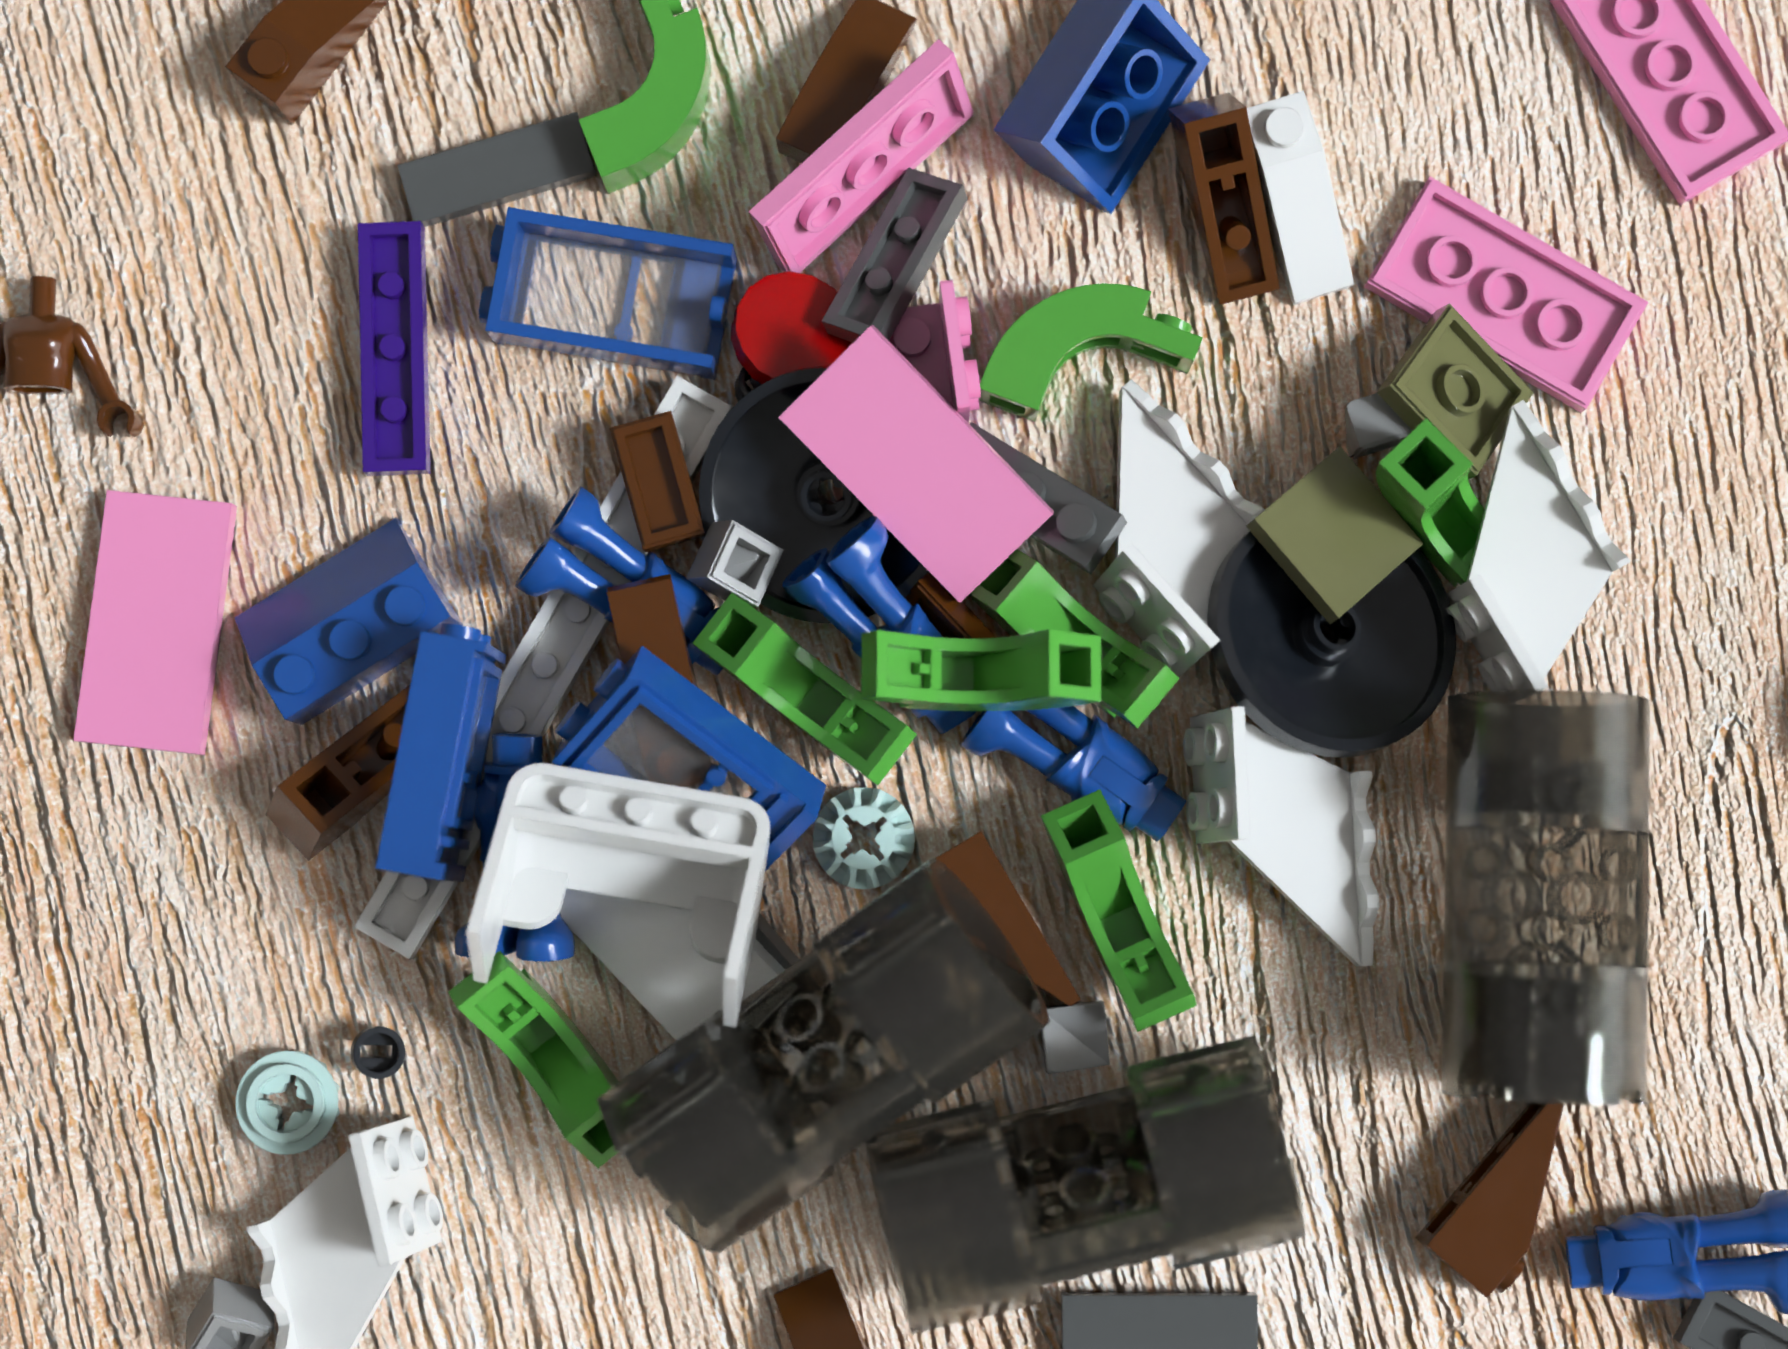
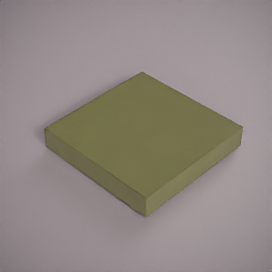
[1376,303,1534,480]
[1246,446,1424,624]

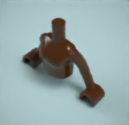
[0,276,144,437]

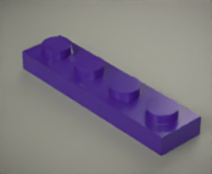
[358,221,431,476]

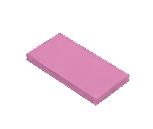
[1549,0,1788,206]
[748,39,974,273]
[1364,177,1648,413]
[778,325,1054,603]
[73,490,237,755]

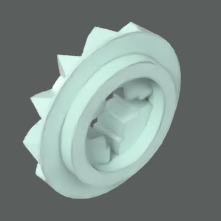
[813,787,915,889]
[235,1051,340,1155]

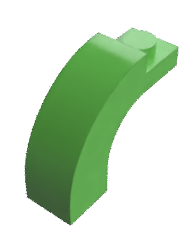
[578,0,711,194]
[979,283,1203,422]
[1376,418,1484,587]
[968,549,1179,728]
[692,592,917,786]
[861,629,1101,711]
[1041,789,1197,1032]
[448,950,649,1168]

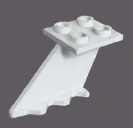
[1093,379,1265,678]
[1446,400,1631,704]
[1183,707,1380,966]
[246,1116,443,1349]

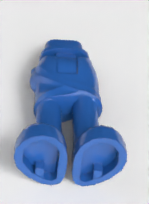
[515,486,723,676]
[782,516,977,734]
[960,706,1186,842]
[455,733,575,962]
[1565,1189,1788,1314]

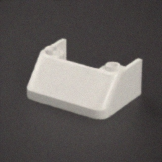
[466,763,770,1028]

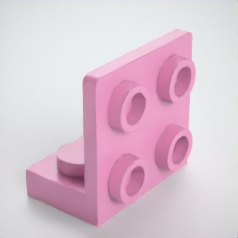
[889,279,981,423]

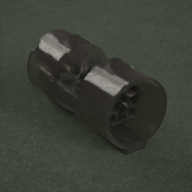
[1441,690,1651,1105]
[597,858,1049,1253]
[863,1035,1305,1335]

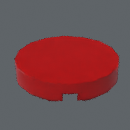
[730,271,853,384]

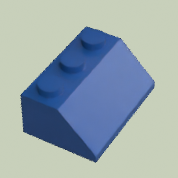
[993,0,1210,214]
[234,518,463,725]

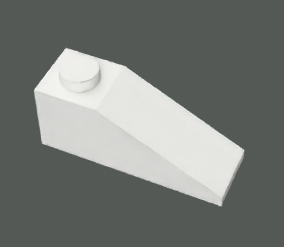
[1247,90,1354,306]

